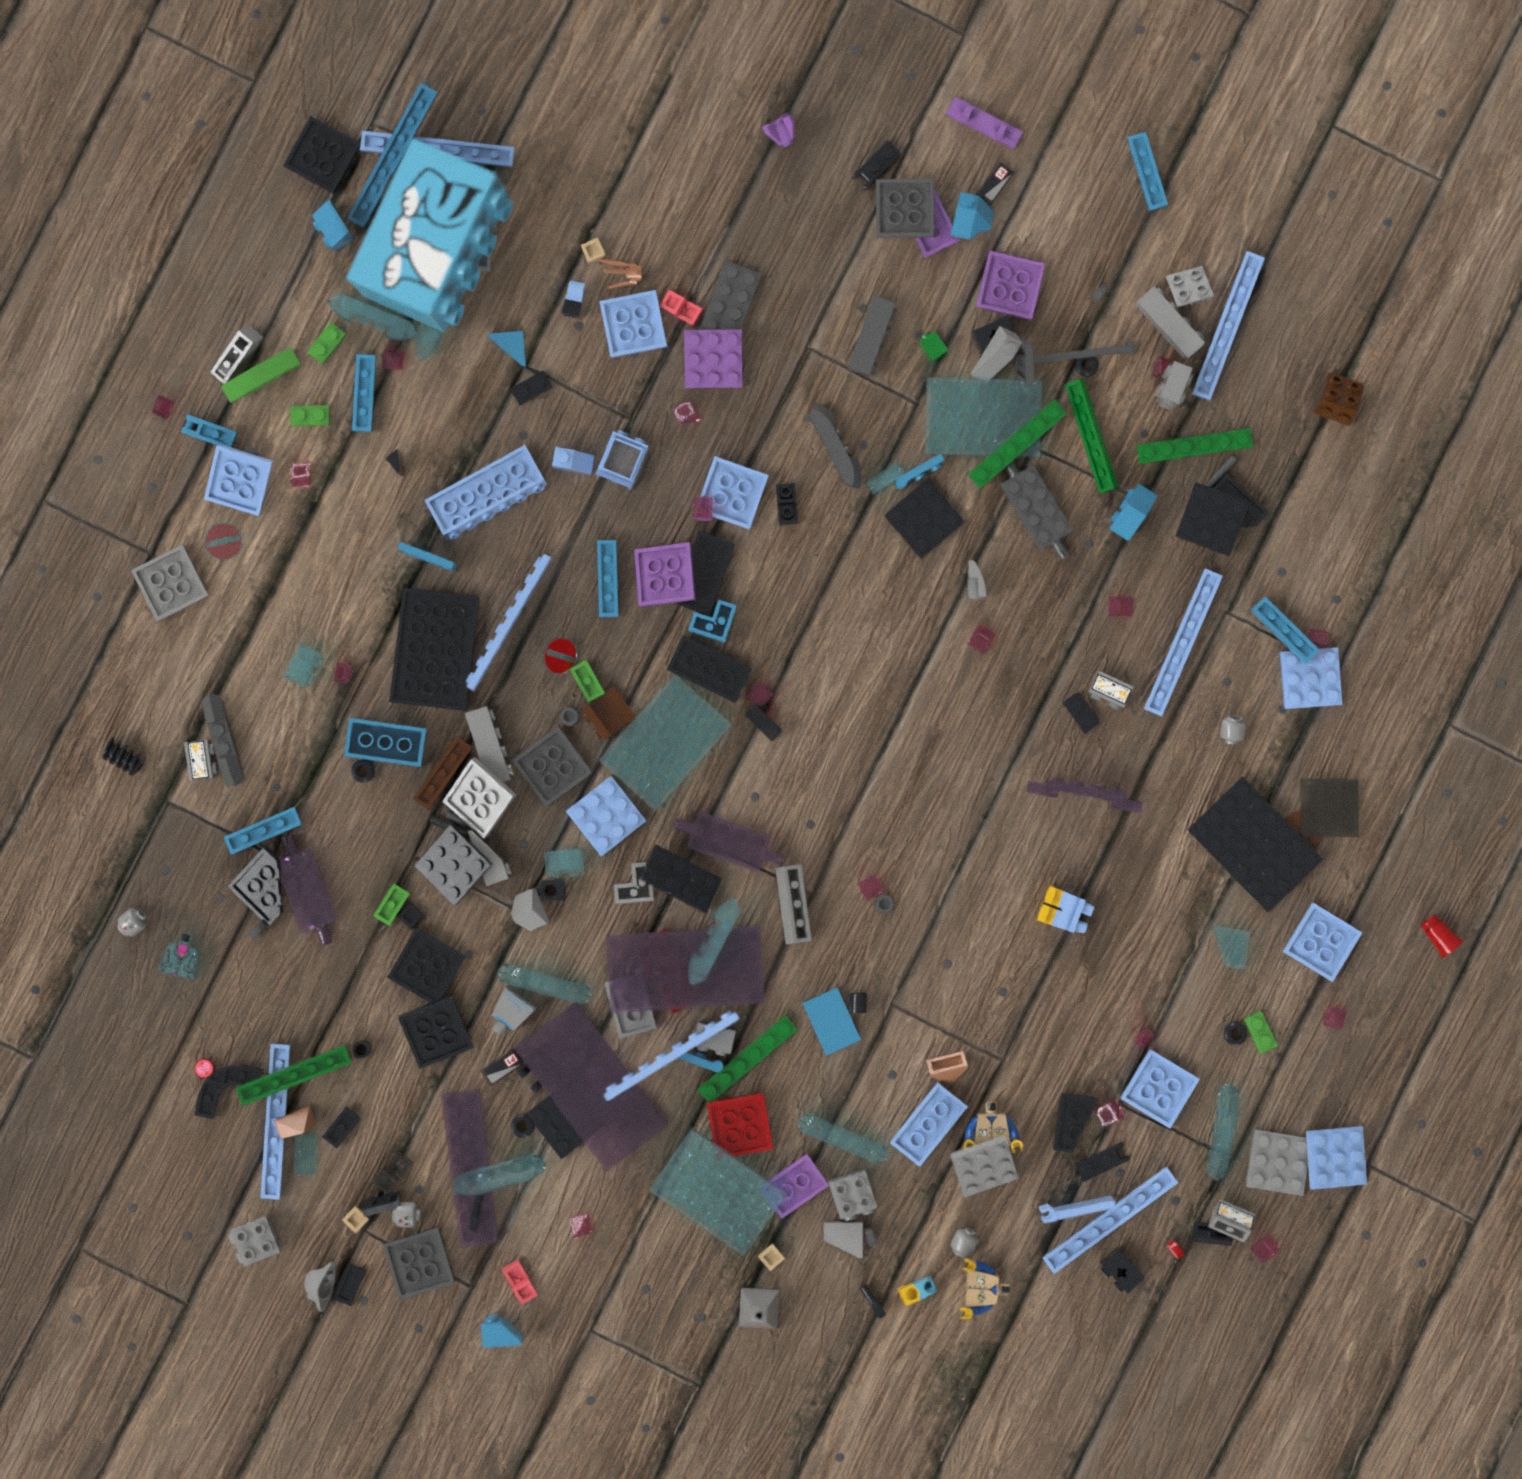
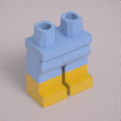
[1036,886,1094,933]

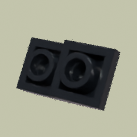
[776,483,798,526]

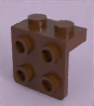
[1314,373,1364,426]
[582,688,635,740]

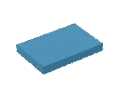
[398,542,458,572]
[802,987,861,1056]

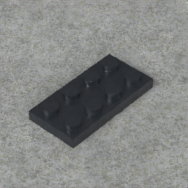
[673,531,735,616]
[667,635,752,704]
[639,845,722,913]

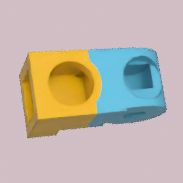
[897,1276,937,1306]

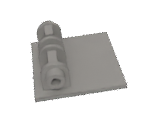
[1165,266,1214,309]

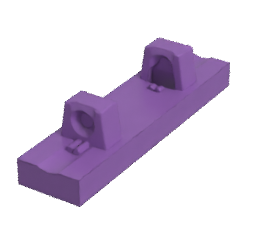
[946,97,1023,150]

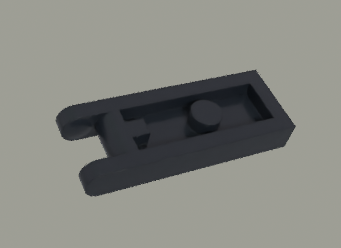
[851,140,901,191]
[1075,1142,1130,1182]

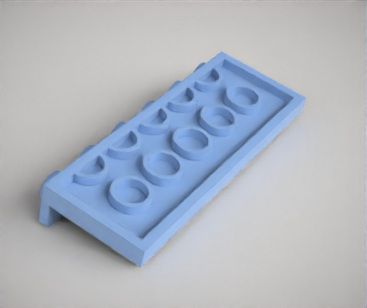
[424,445,547,540]

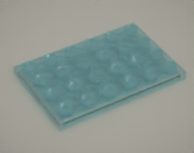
[925,377,1042,458]
[599,674,732,811]
[649,1127,787,1256]

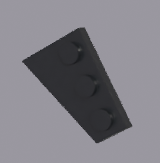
[1053,1092,1100,1153]

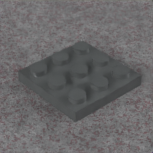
[876,179,934,238]
[512,727,592,807]
[383,1227,455,1300]

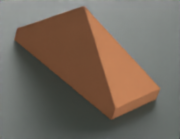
[926,1051,968,1084]
[274,1105,316,1139]

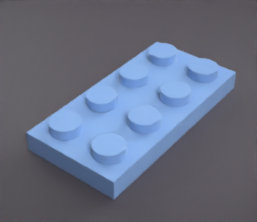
[890,1082,968,1167]

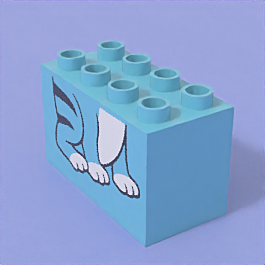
[346,138,513,333]

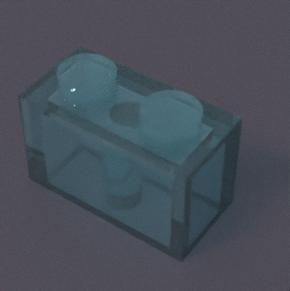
[283,643,324,688]
[544,849,585,878]

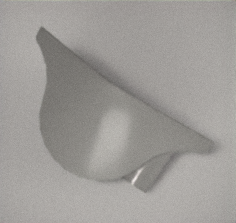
[304,1262,335,1312]

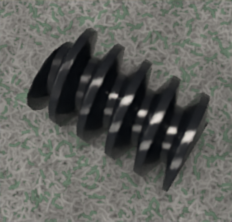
[103,737,146,776]

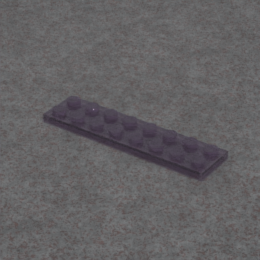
[441,1089,499,1248]

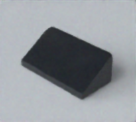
[386,449,405,477]
[746,704,782,741]

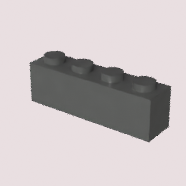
[847,295,898,377]

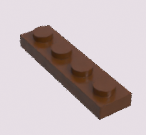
[413,736,473,810]

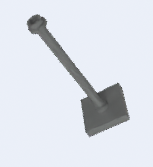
[1015,337,1136,386]

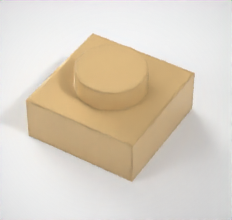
[581,238,606,264]
[342,1206,370,1233]
[758,1243,785,1271]

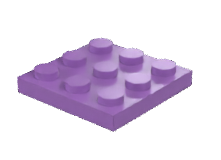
[976,251,1045,321]
[684,329,742,388]
[634,542,696,607]

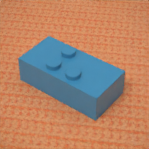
[344,718,427,767]

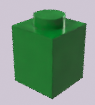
[919,331,948,364]

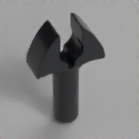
[469,1194,483,1231]
[860,1285,887,1319]

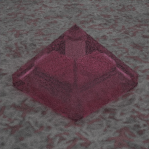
[383,349,404,370]
[151,395,174,419]
[334,663,353,684]

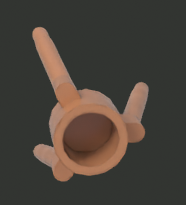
[598,258,642,290]

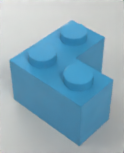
[1109,483,1158,541]
[688,599,737,643]

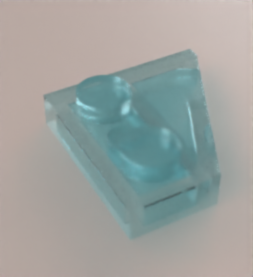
[1213,926,1251,970]

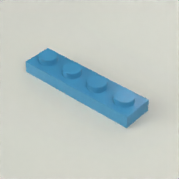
[1127,132,1168,211]
[352,354,376,432]
[597,540,619,617]
[1251,597,1320,665]
[224,807,303,855]

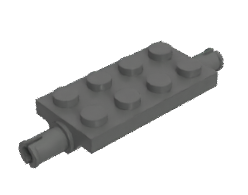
[1000,460,1073,561]

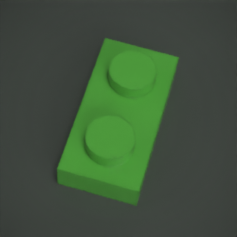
[307,322,346,365]
[290,405,330,426]
[570,660,605,703]
[373,883,410,926]
[1243,1011,1278,1054]

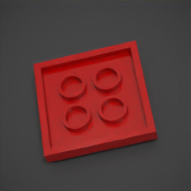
[707,1092,773,1159]

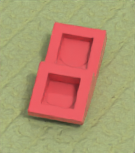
[660,290,704,327]
[502,1259,538,1305]

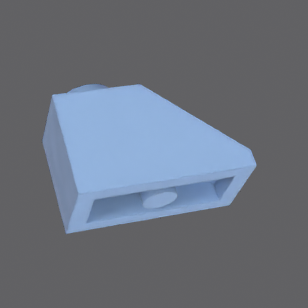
[552,447,594,475]

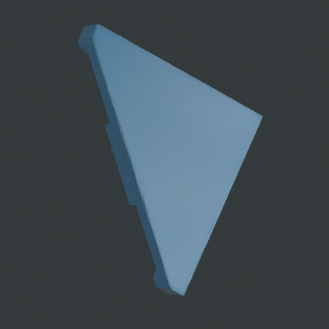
[488,331,526,367]

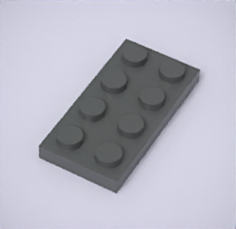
[699,260,762,330]

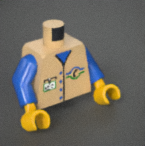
[963,1102,1023,1153]
[960,1258,1010,1320]

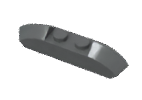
[810,402,861,489]
[202,693,244,787]

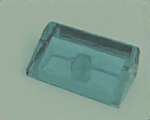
[866,462,905,495]
[294,1135,316,1175]

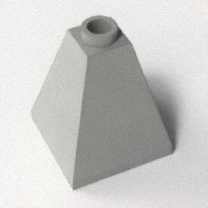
[739,1288,779,1329]

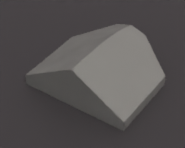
[511,888,550,931]

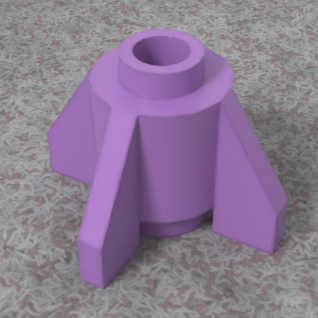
[762,113,795,147]

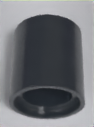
[849,993,867,1013]
[352,1040,372,1059]

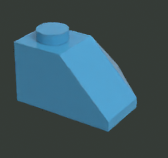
[950,192,995,240]

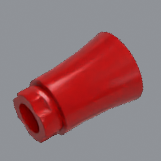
[1421,914,1463,958]

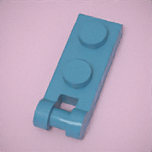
[181,414,238,448]
[895,454,944,490]
[671,1050,723,1072]

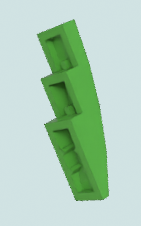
[221,348,300,403]

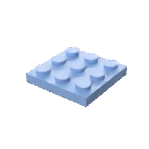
[599,290,667,358]
[204,444,273,516]
[695,456,769,530]
[1279,647,1343,709]
[566,776,646,857]
[1282,903,1362,982]
[1120,1049,1200,1128]
[1306,1126,1367,1190]

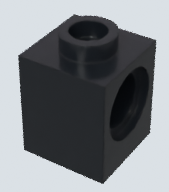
[537,880,565,901]

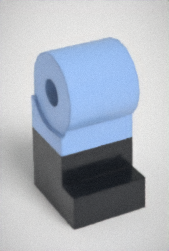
[562,280,585,319]

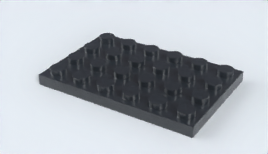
[389,588,480,711]
[1187,776,1324,912]

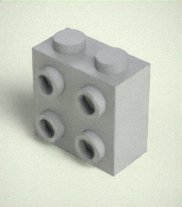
[1155,361,1194,410]
[828,1169,877,1221]
[229,1214,283,1267]

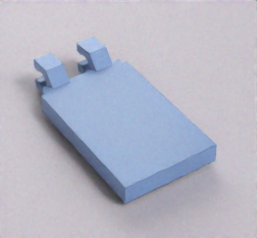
[1038,1196,1116,1223]

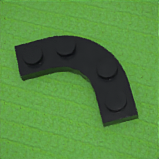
[194,1065,263,1119]

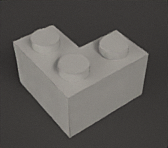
[614,862,655,904]

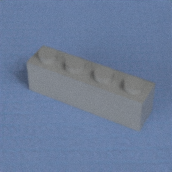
[1135,286,1205,361]
[465,706,514,782]
[775,864,812,944]

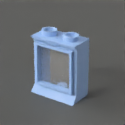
[595,430,649,490]

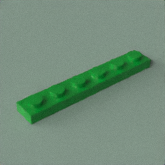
[1065,378,1118,494]
[968,399,1067,489]
[1136,428,1253,464]
[697,1015,798,1102]
[235,1045,351,1106]

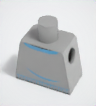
[492,987,536,1035]

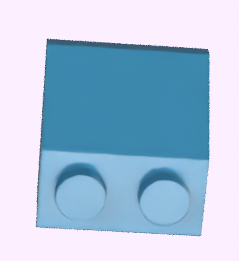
[312,200,354,251]
[481,1314,524,1348]

